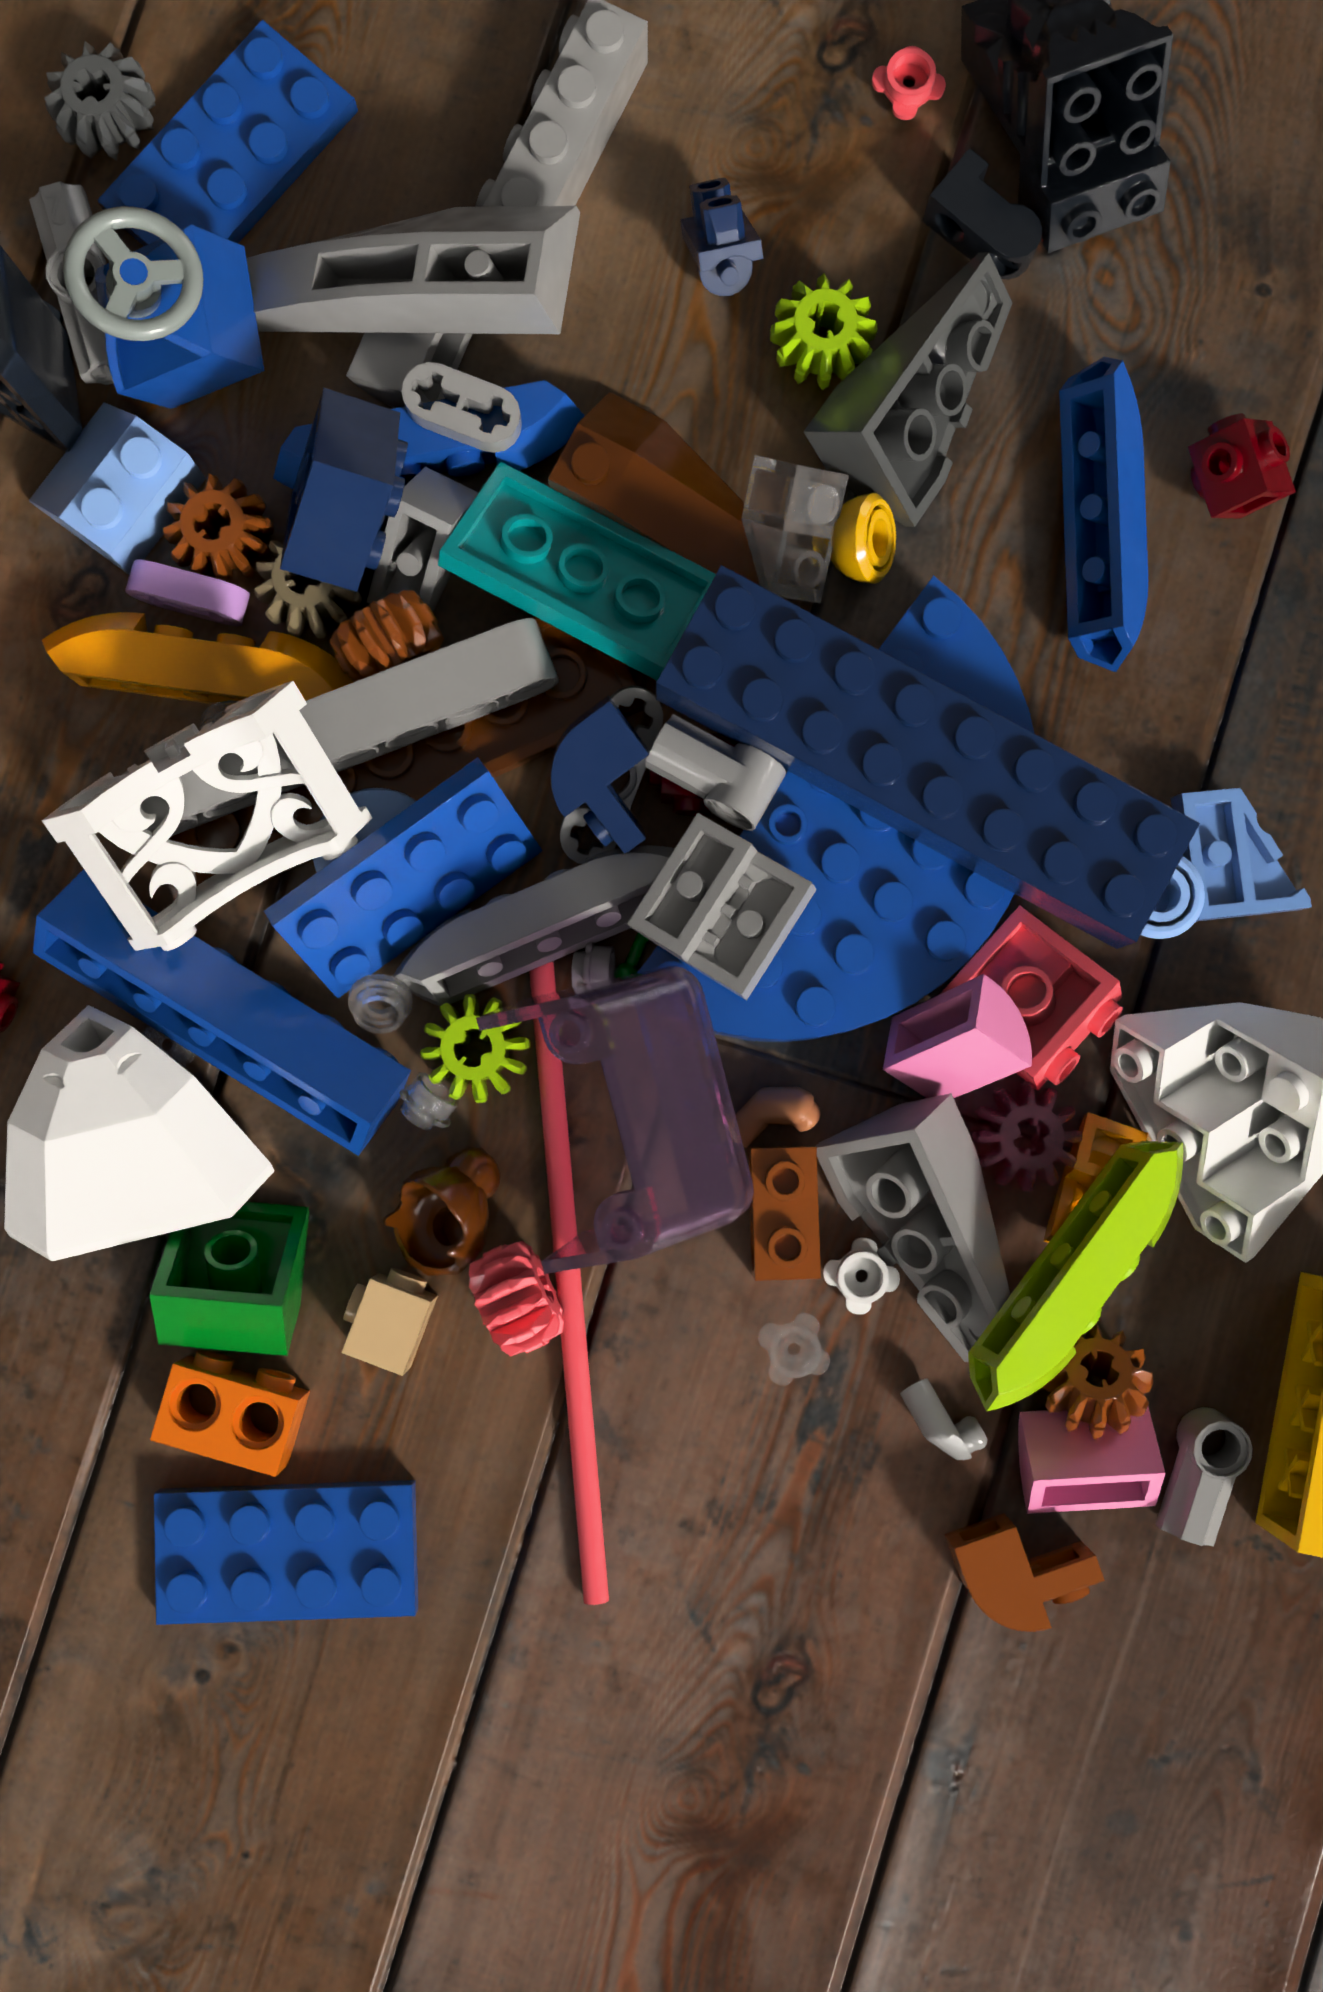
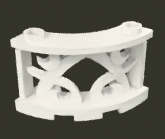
[42,681,373,951]

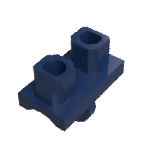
[680,178,763,296]

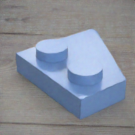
[1171,788,1312,921]

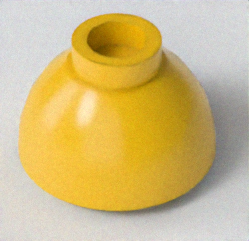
[815,493,896,584]

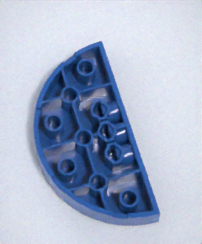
[626,575,1034,1042]

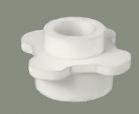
[823,1237,900,1315]

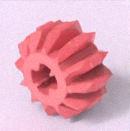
[468,1241,564,1357]

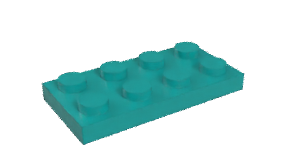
[438,461,716,680]

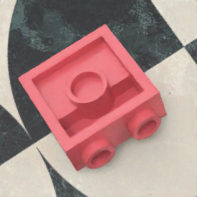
[939,905,1123,1091]

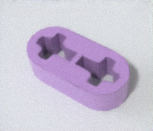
[125,559,250,626]

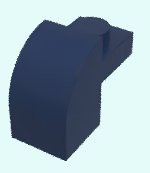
[551,695,649,854]

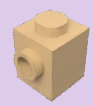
[341,1268,438,1376]

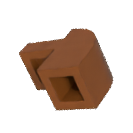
[944,1513,1105,1632]

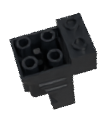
[961,0,1173,253]

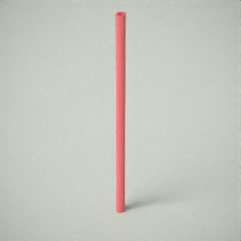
[529,962,609,1605]

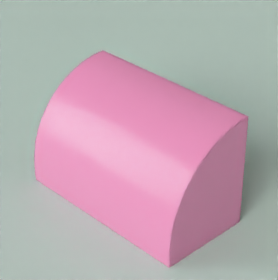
[883,974,1032,1098]
[1018,1407,1165,1514]

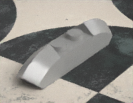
[391,845,675,1006]

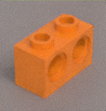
[150,1350,310,1477]

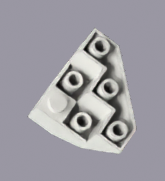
[1110,1002,1323,1263]
[4,1005,274,1261]

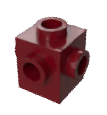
[1188,413,1296,519]

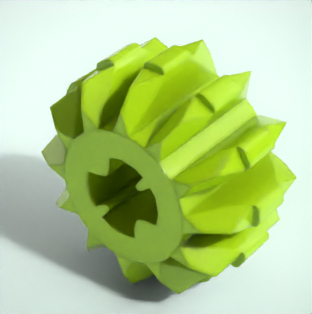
[770,273,877,390]
[420,994,531,1103]

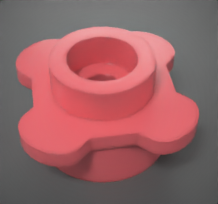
[872,46,946,120]

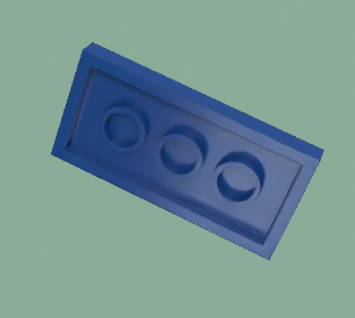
[97,20,358,246]
[264,757,543,998]
[154,1480,418,1625]

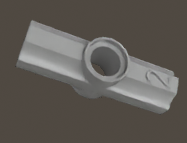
[29,181,114,385]

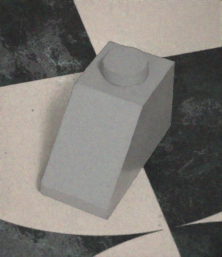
[366,467,479,612]

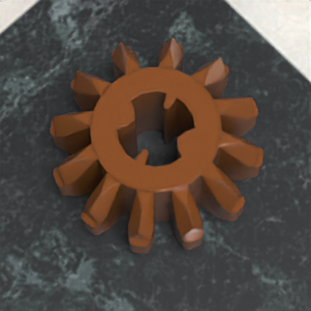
[162,473,274,583]
[329,590,444,682]
[1041,1323,1153,1440]

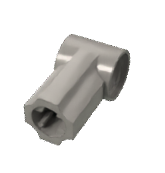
[645,714,786,831]
[1155,1407,1253,1547]

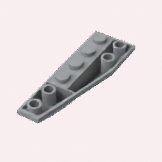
[247,206,580,334]

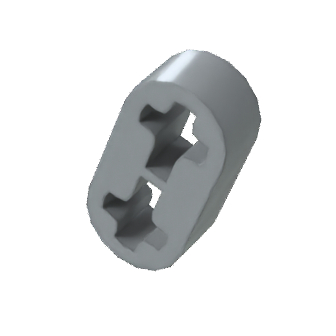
[401,362,522,453]

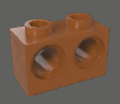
[747,1145,821,1281]

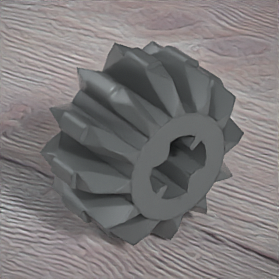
[44,41,156,161]

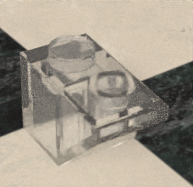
[741,455,849,603]

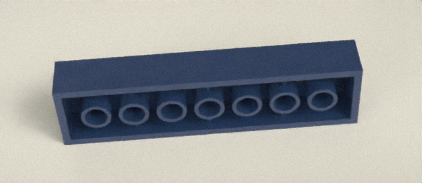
[656,565,1200,949]

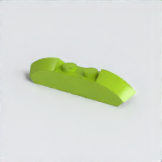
[968,1141,1183,1412]

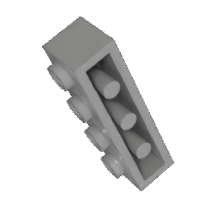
[475,0,648,207]

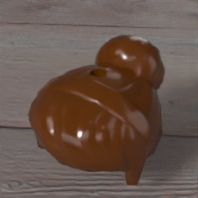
[383,1147,501,1276]

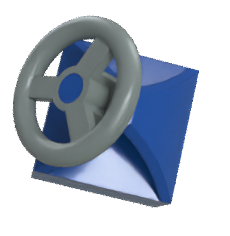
[63,206,265,409]

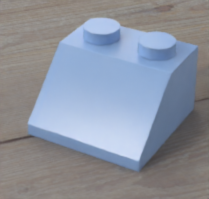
[29,402,206,575]

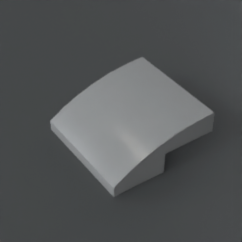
[627,813,817,1001]

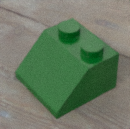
[149,1202,309,1356]

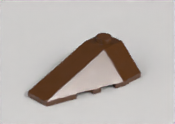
[548,392,800,597]

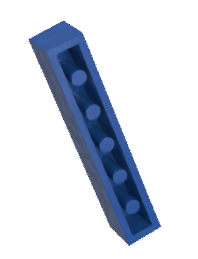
[33,869,411,1156]

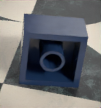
[280,388,408,592]

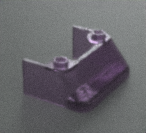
[476,966,754,1274]

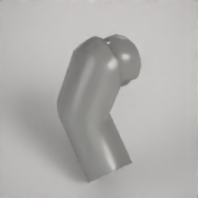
[900,1378,988,1460]

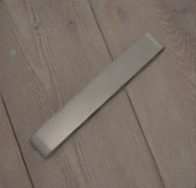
[122,618,559,836]

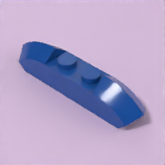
[1059,357,1148,672]
[273,380,585,489]

